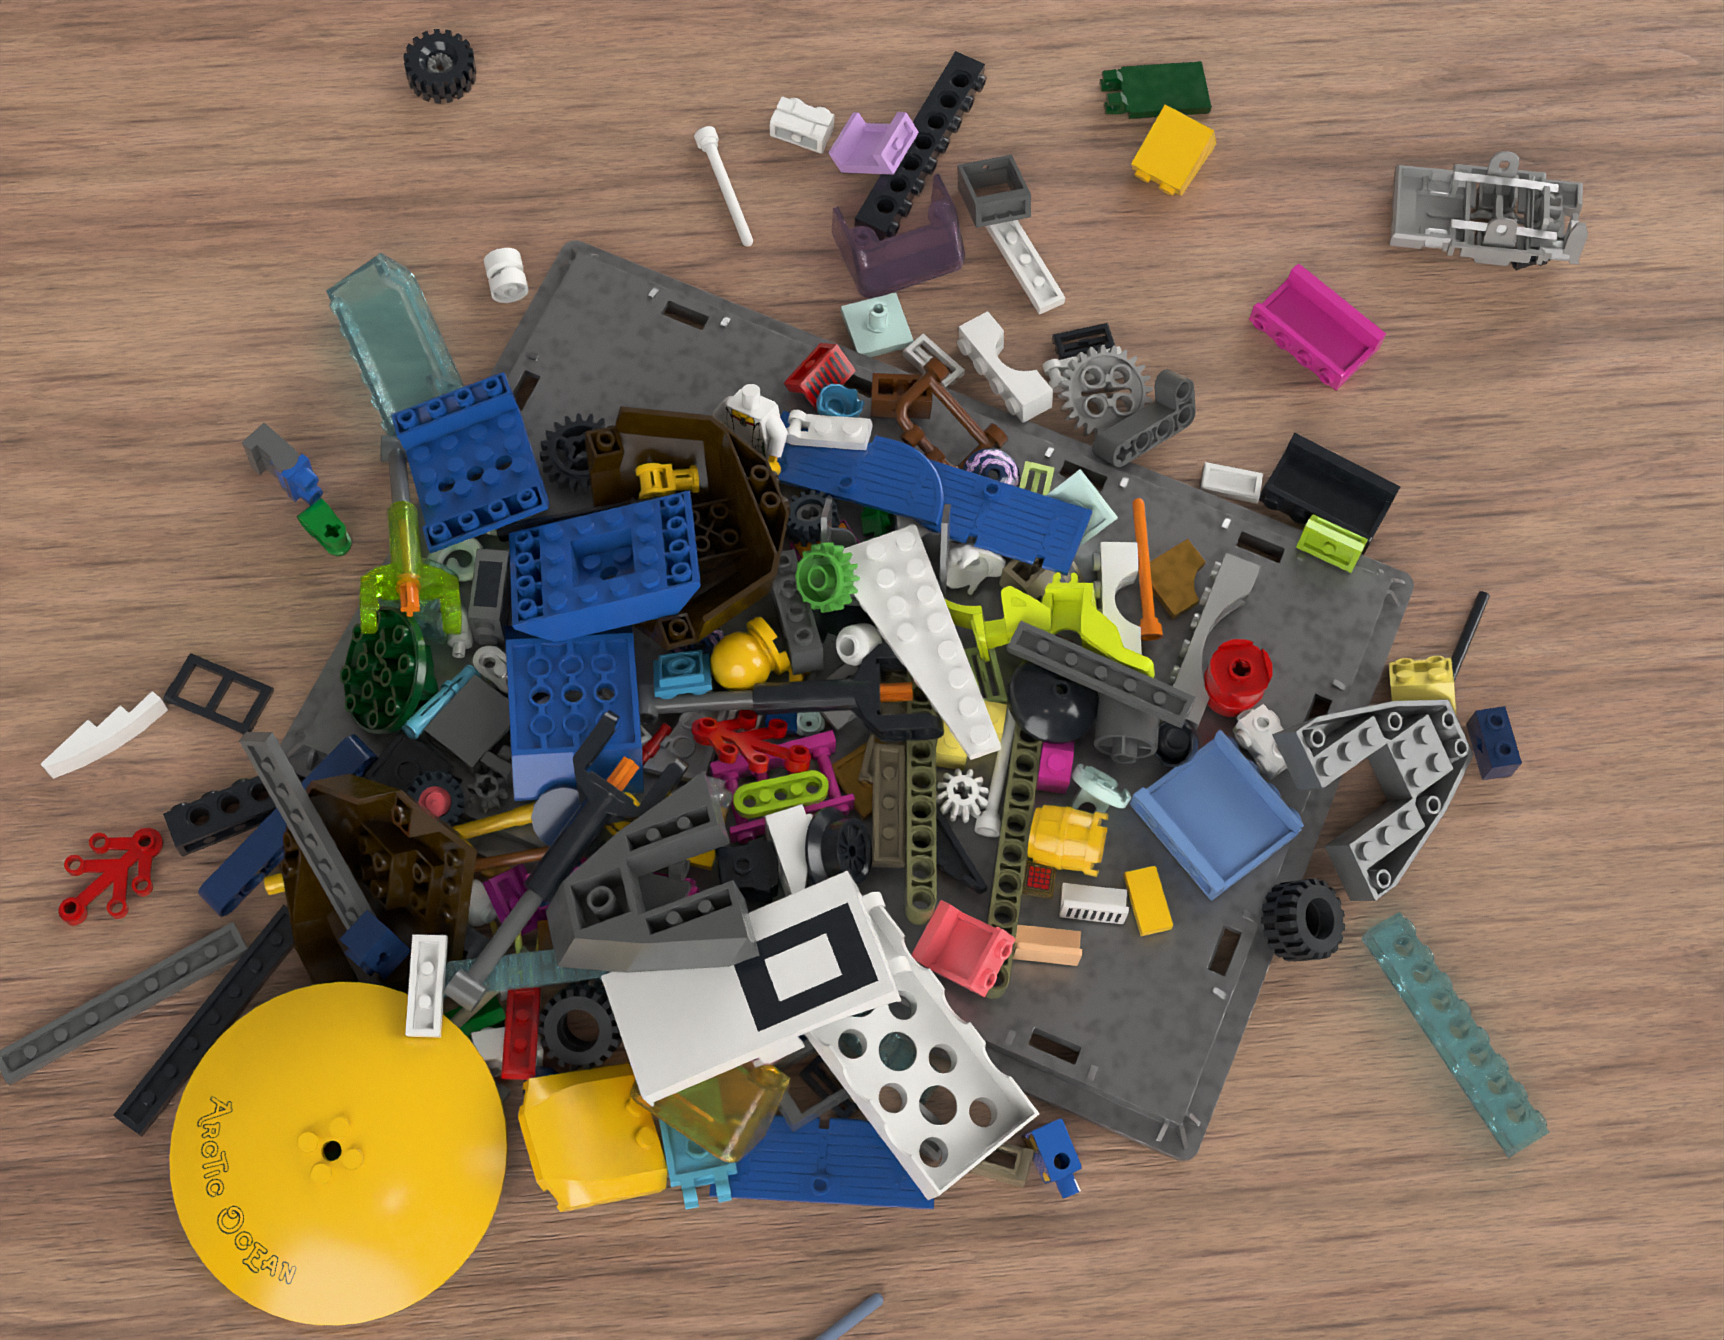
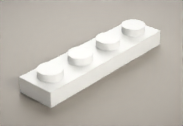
[985,220,1065,315]

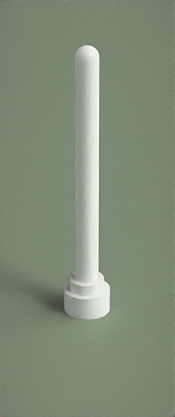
[694,126,753,247]
[974,706,1015,837]

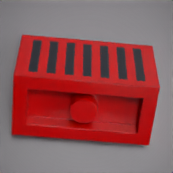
[783,343,856,411]

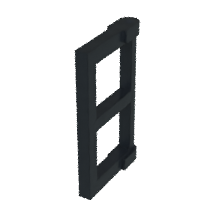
[163,653,274,735]

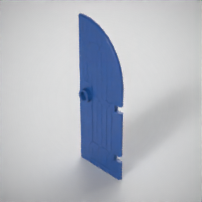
[767,411,944,526]
[915,459,1093,576]
[709,1112,934,1210]

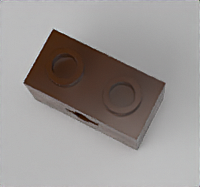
[870,373,933,419]

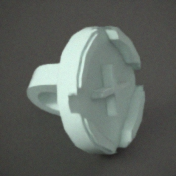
[1071,764,1131,813]

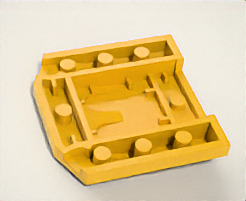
[518,1063,668,1212]

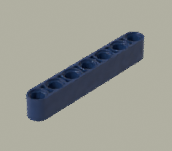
[198,734,378,917]

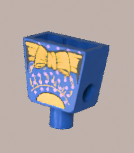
[1021,1118,1082,1199]

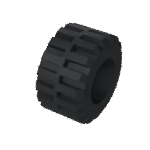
[1261,879,1345,962]
[538,981,623,1071]

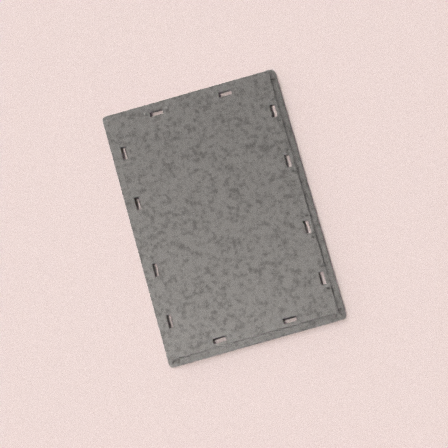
[280,240,1414,1161]

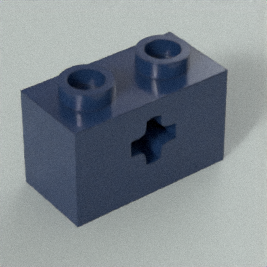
[1466,706,1522,781]
[339,910,411,980]

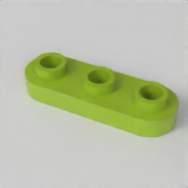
[733,770,829,818]

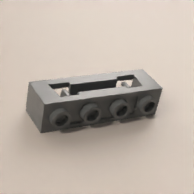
[770,549,824,675]

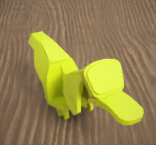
[945,572,1155,678]

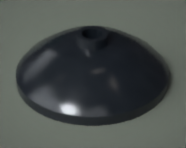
[1007,660,1099,744]

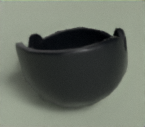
[1154,721,1199,767]

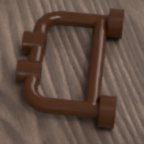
[895,357,1008,469]

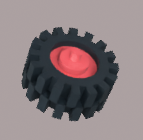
[406,770,465,825]

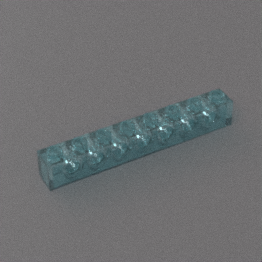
[1361,912,1550,1158]

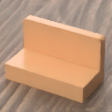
[1013,925,1082,966]

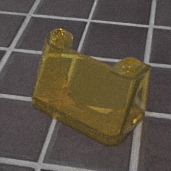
[630,1065,791,1163]

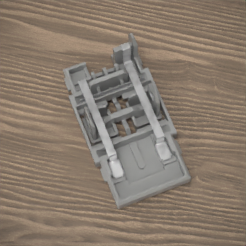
[1390,151,1588,266]

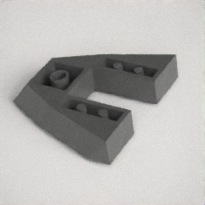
[1272,700,1474,901]
[546,771,759,973]

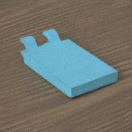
[655,1077,737,1210]

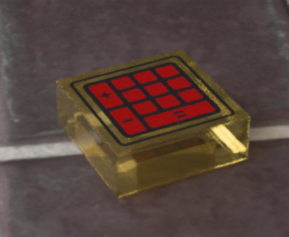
[1022,860,1057,899]

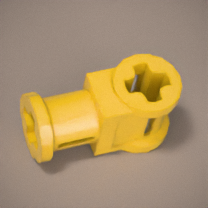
[635,463,699,499]

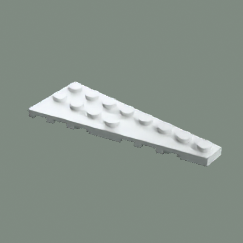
[843,524,1001,760]

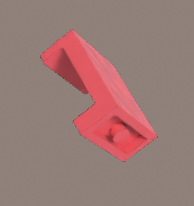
[911,900,1016,997]

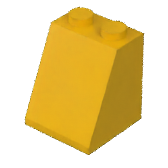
[1131,105,1217,196]

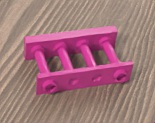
[710,730,855,844]

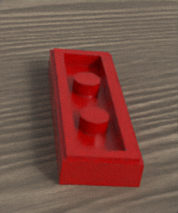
[501,986,541,1080]

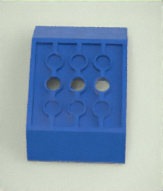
[391,372,550,554]
[505,625,644,801]

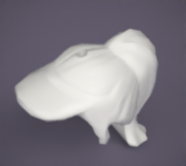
[947,541,1006,595]

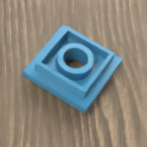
[653,650,712,699]

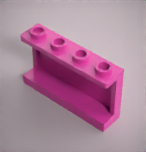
[1249,263,1386,391]

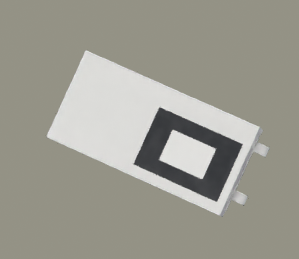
[601,871,912,1106]

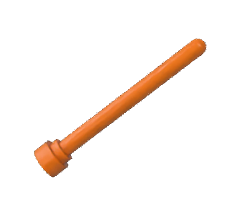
[1132,498,1163,641]

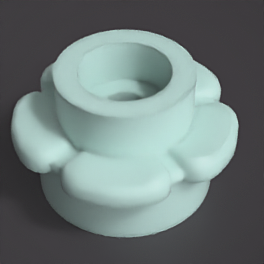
[796,712,825,737]

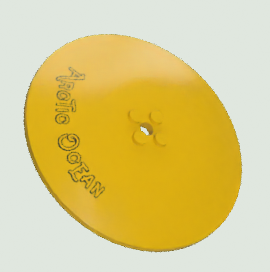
[169,982,508,1326]

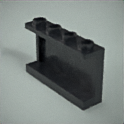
[1259,432,1401,555]

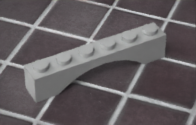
[1160,553,1261,731]

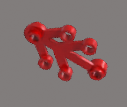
[691,710,811,773]
[58,828,163,926]

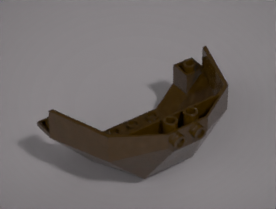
[585,406,790,650]
[280,774,477,994]

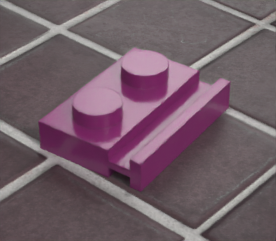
[482,864,547,936]

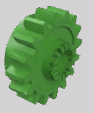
[795,542,860,613]

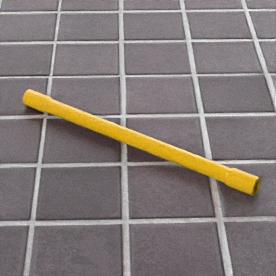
[264,802,535,895]

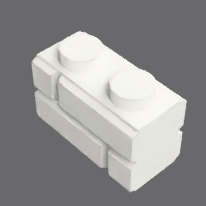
[770,97,835,154]

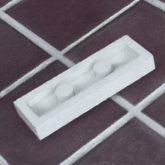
[405,935,448,1038]

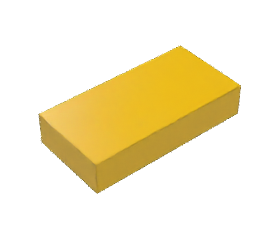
[1123,866,1173,936]

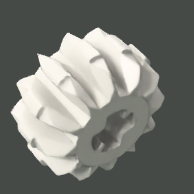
[936,768,989,823]

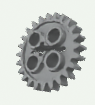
[1058,345,1153,439]

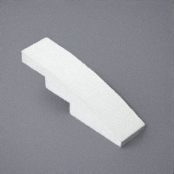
[41,691,168,779]

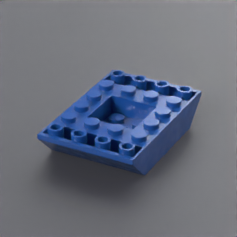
[509,491,701,642]

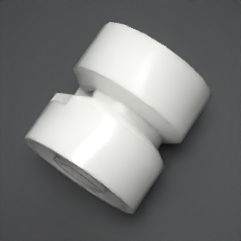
[484,248,528,303]

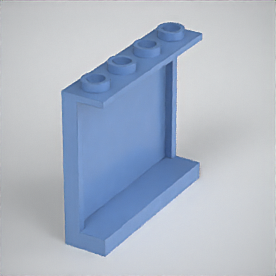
[1129,729,1304,901]

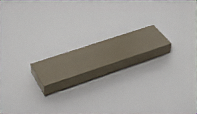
[872,743,905,868]

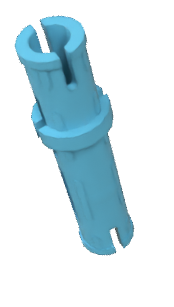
[402,664,481,740]

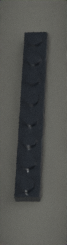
[113,904,294,1137]

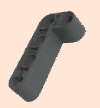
[1092,369,1196,467]

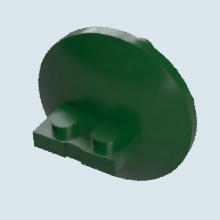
[340,607,439,734]

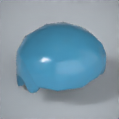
[816,384,864,418]

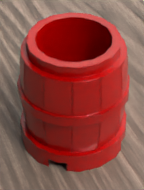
[1203,639,1273,717]

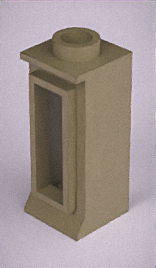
[969,1142,1034,1188]

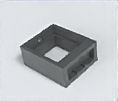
[957,155,1031,228]
[758,1039,851,1132]

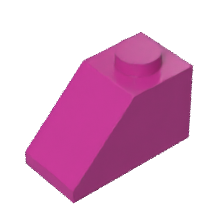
[1036,741,1074,794]

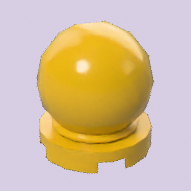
[710,617,791,691]

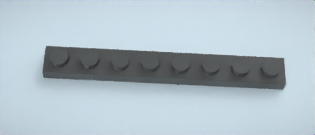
[239,732,377,930]
[0,922,248,1085]

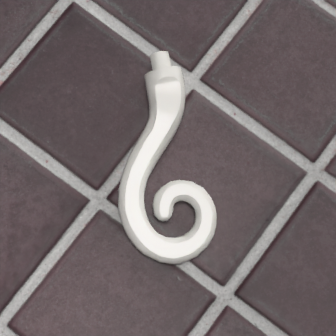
[425,538,483,658]

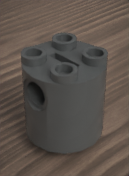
[1094,676,1160,763]

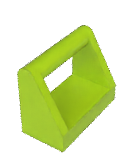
[1296,514,1368,573]

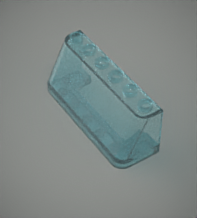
[326,253,465,436]

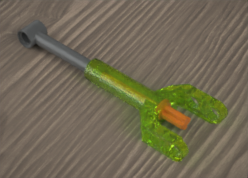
[359,435,462,635]

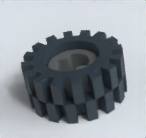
[786,490,840,547]

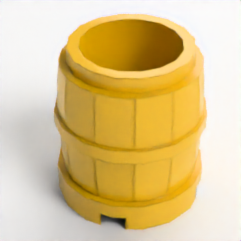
[1027,805,1109,877]

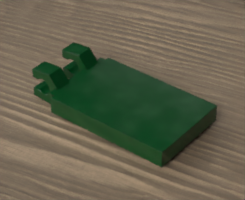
[1099,61,1212,119]

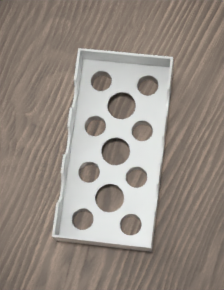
[804,906,1039,1200]

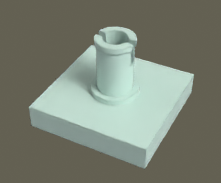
[841,292,914,357]
[1045,469,1118,547]

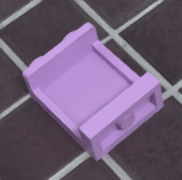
[829,112,919,175]

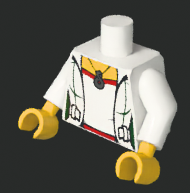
[712,384,788,475]

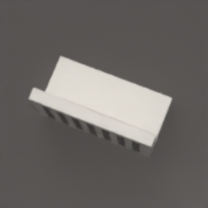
[1059,883,1129,924]

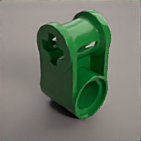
[296,498,352,556]

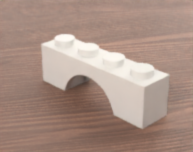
[957,311,1053,423]
[1092,542,1142,655]

